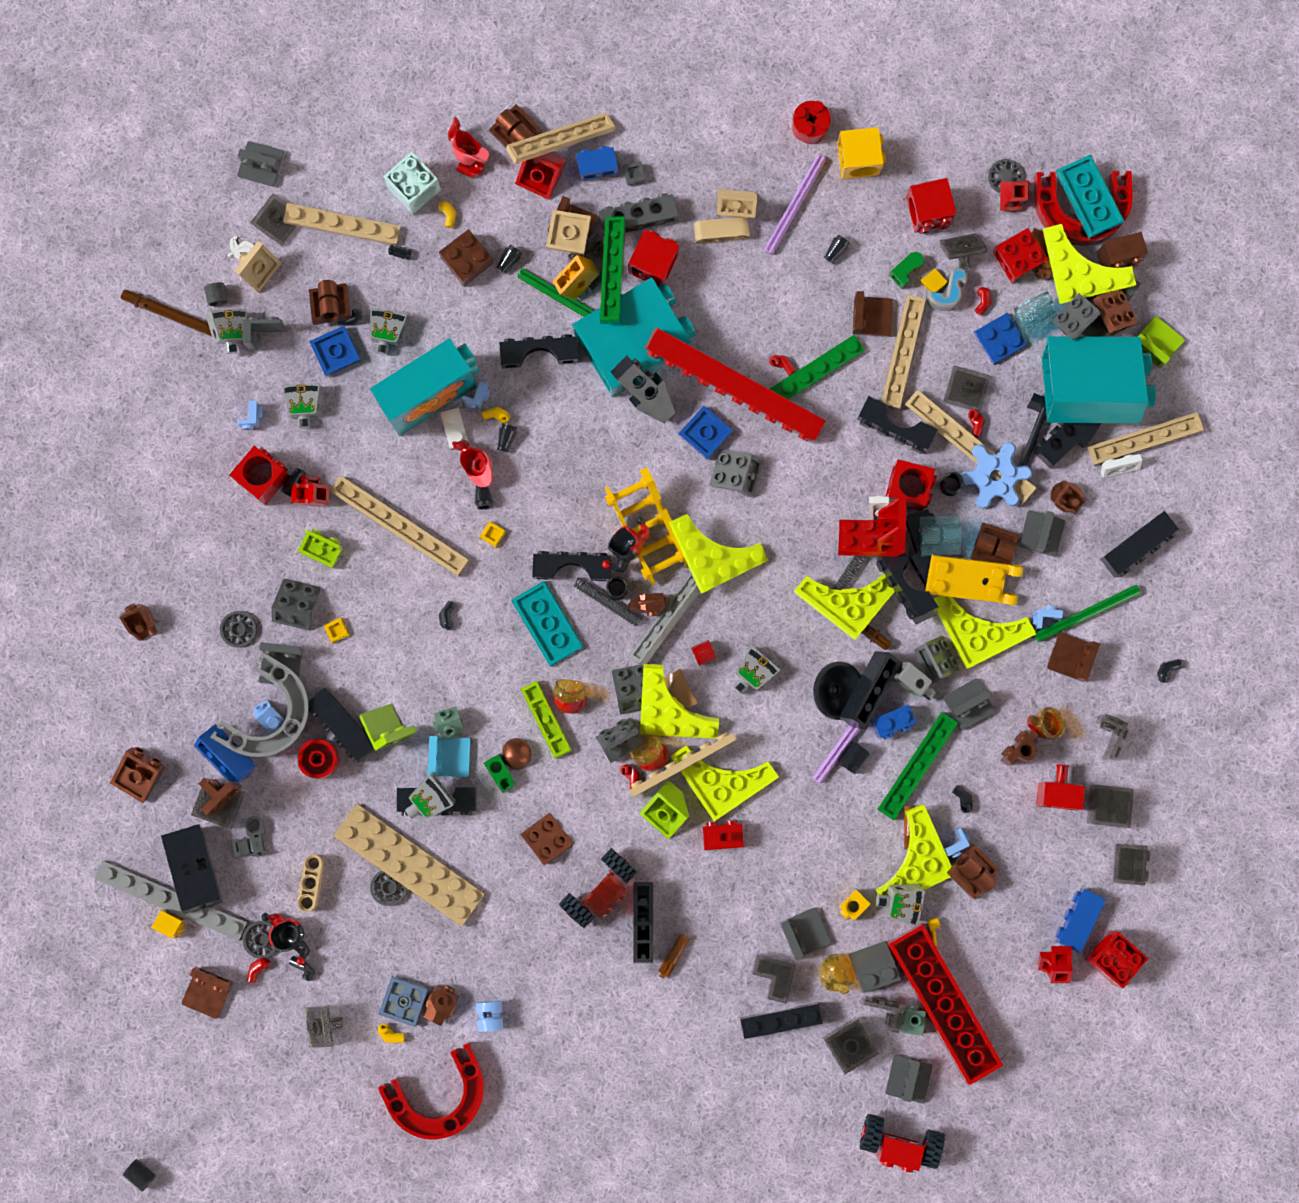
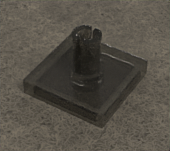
[250,193,297,246]
[940,233,987,270]
[943,365,990,412]
[304,1006,344,1048]

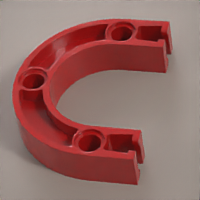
[1034,171,1133,246]
[378,1042,485,1140]

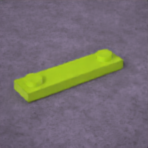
[520,680,572,759]

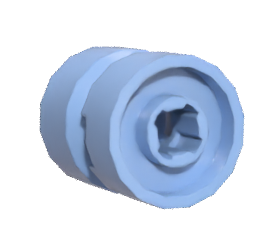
[476,1000,503,1031]

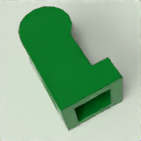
[889,252,924,289]
[483,754,516,793]

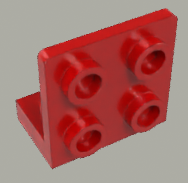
[992,228,1048,284]

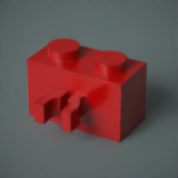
[702,820,744,850]

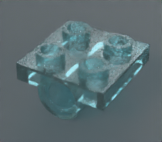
[1013,291,1058,343]
[919,515,962,556]

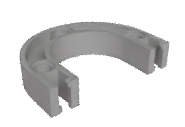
[210,653,308,757]

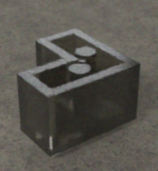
[752,954,796,1004]

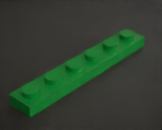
[600,217,626,324]
[769,335,865,400]
[877,712,958,821]

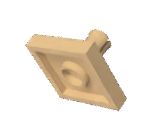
[546,210,591,255]
[234,241,281,293]

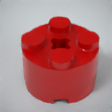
[791,100,831,144]
[297,739,340,779]

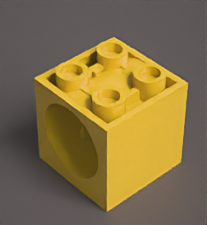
[837,127,886,180]

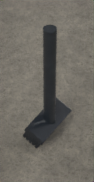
[1018,393,1046,467]

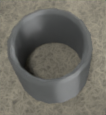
[204,282,228,306]

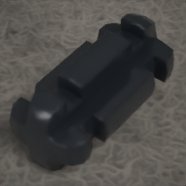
[388,244,412,260]

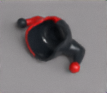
[602,516,650,572]
[261,913,310,965]

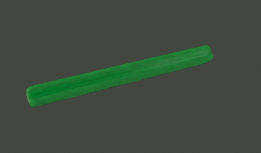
[517,268,595,317]
[1034,585,1141,642]

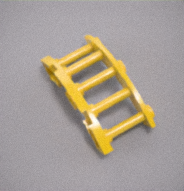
[604,467,689,586]

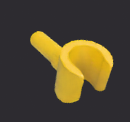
[927,917,941,946]

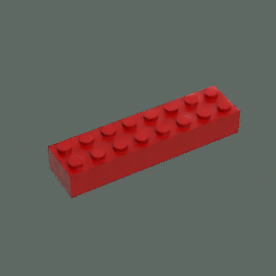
[886,924,1004,1085]

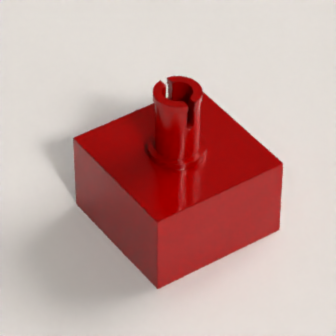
[1036,764,1085,811]

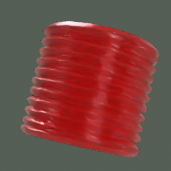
[691,640,717,666]

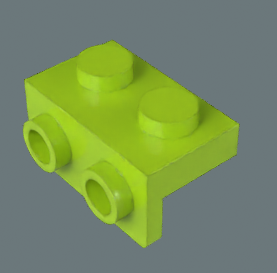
[297,528,343,569]

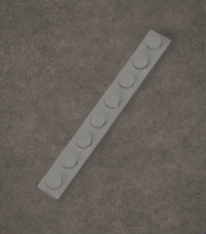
[95,861,248,941]

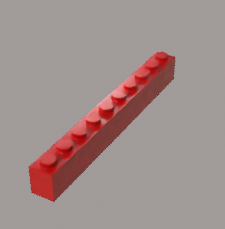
[644,328,826,442]

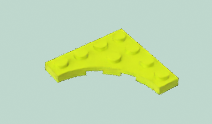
[1043,224,1136,304]
[668,514,768,593]
[794,574,895,640]
[934,596,1036,669]
[640,664,719,739]
[670,745,779,821]
[875,803,952,908]

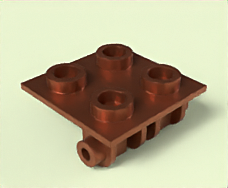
[520,813,573,865]

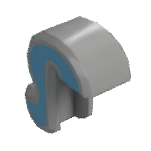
[926,267,968,311]

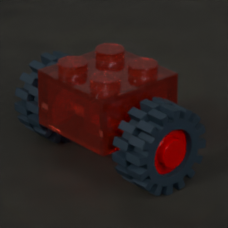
[558,848,637,929]

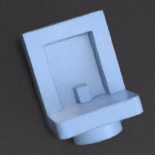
[461,381,490,410]
[237,401,263,430]
[1032,606,1063,630]
[253,700,285,734]
[944,828,970,858]

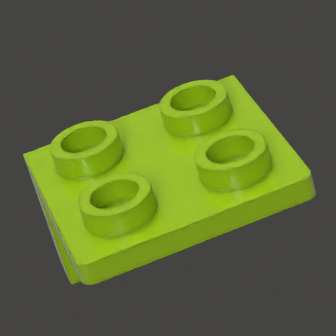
[1137,316,1184,369]
[359,704,417,751]

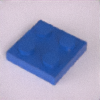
[974,313,1027,365]
[309,326,361,377]
[678,406,733,460]

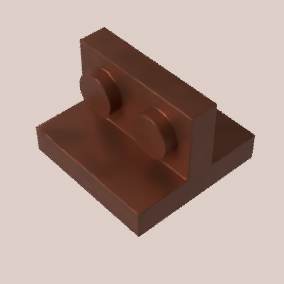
[198,778,242,816]

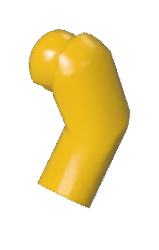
[438,201,457,229]
[481,406,510,423]
[377,1023,405,1043]

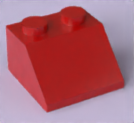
[515,152,567,200]

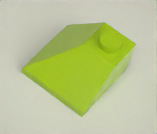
[639,780,689,840]

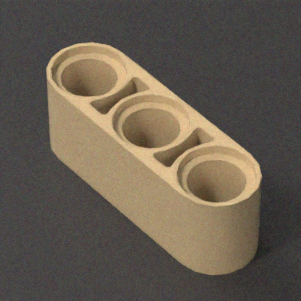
[693,217,750,244]
[298,855,324,912]

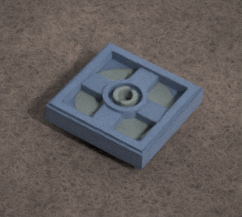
[379,976,429,1027]

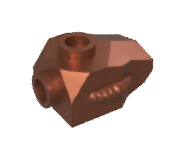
[1051,480,1087,515]
[628,593,667,617]
[119,603,158,641]
[424,985,459,1026]

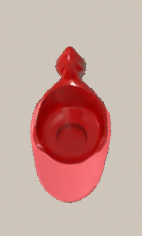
[448,117,489,165]
[452,440,493,487]

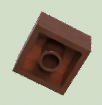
[439,229,494,286]
[1097,232,1148,268]

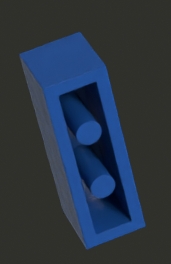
[194,724,256,783]
[1055,889,1106,953]

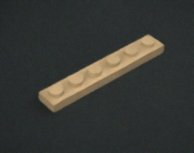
[506,113,615,164]
[283,203,400,246]
[881,295,926,410]
[1087,412,1204,466]
[629,732,737,798]

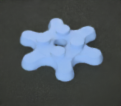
[960,442,1032,509]

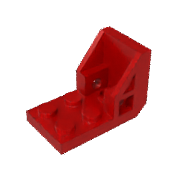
[838,497,906,557]

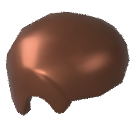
[502,738,531,770]

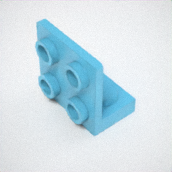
[428,736,471,777]

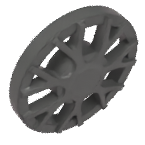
[988,159,1024,193]
[220,611,257,648]
[370,871,407,906]
[242,921,276,958]

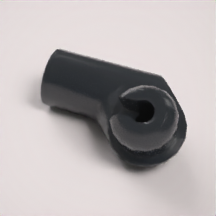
[337,309,363,326]
[439,601,456,631]
[1157,659,1182,683]
[952,785,973,813]
[289,956,315,981]

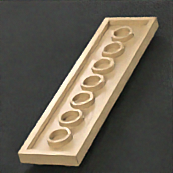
[333,804,485,927]

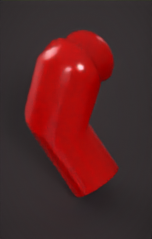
[456,161,484,178]
[769,355,797,376]
[968,409,985,438]
[620,764,640,789]
[246,957,271,983]

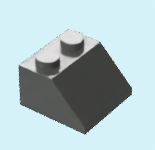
[848,941,901,993]

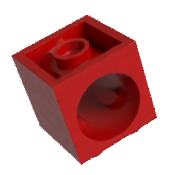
[906,177,957,234]
[628,230,679,287]
[229,445,290,505]
[885,459,937,511]
[1085,930,1149,989]

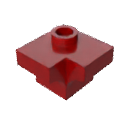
[1000,180,1029,211]
[291,475,329,507]
[1038,946,1073,983]

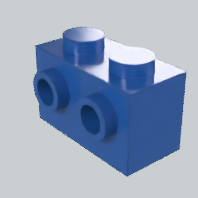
[576,146,618,181]
[870,704,916,740]

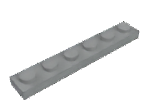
[629,572,700,667]

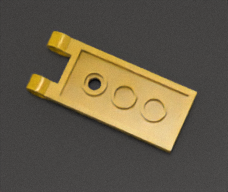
[925,554,1024,605]

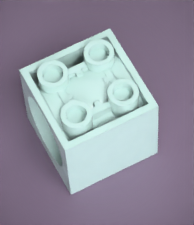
[383,152,441,215]

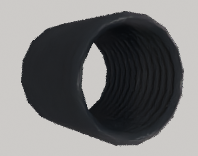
[940,472,964,496]
[606,576,628,600]
[839,742,870,774]
[123,1159,156,1192]

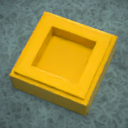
[920,268,947,293]
[480,521,506,548]
[323,617,350,643]

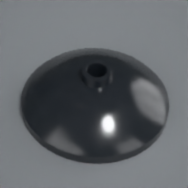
[813,661,861,720]

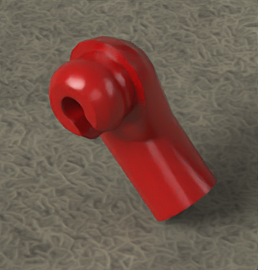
[974,287,992,316]

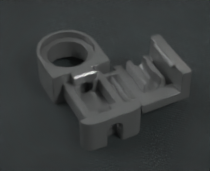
[232,816,269,858]

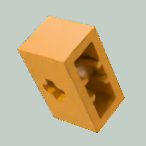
[553,255,600,300]

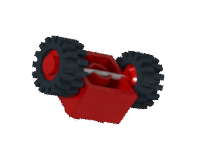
[859,1114,945,1173]

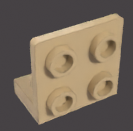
[717,189,757,218]

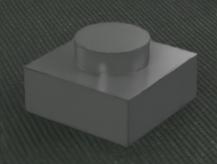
[623,161,646,186]

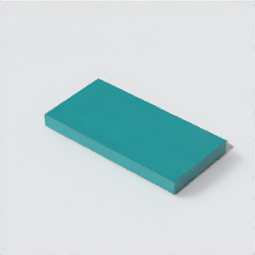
[1056,154,1125,239]
[511,581,583,667]

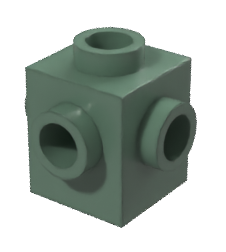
[433,706,465,740]
[899,1005,928,1036]

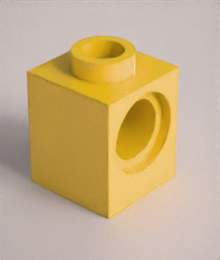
[838,890,870,921]
[151,910,185,939]

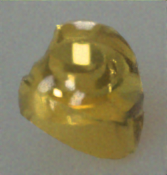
[819,953,854,994]

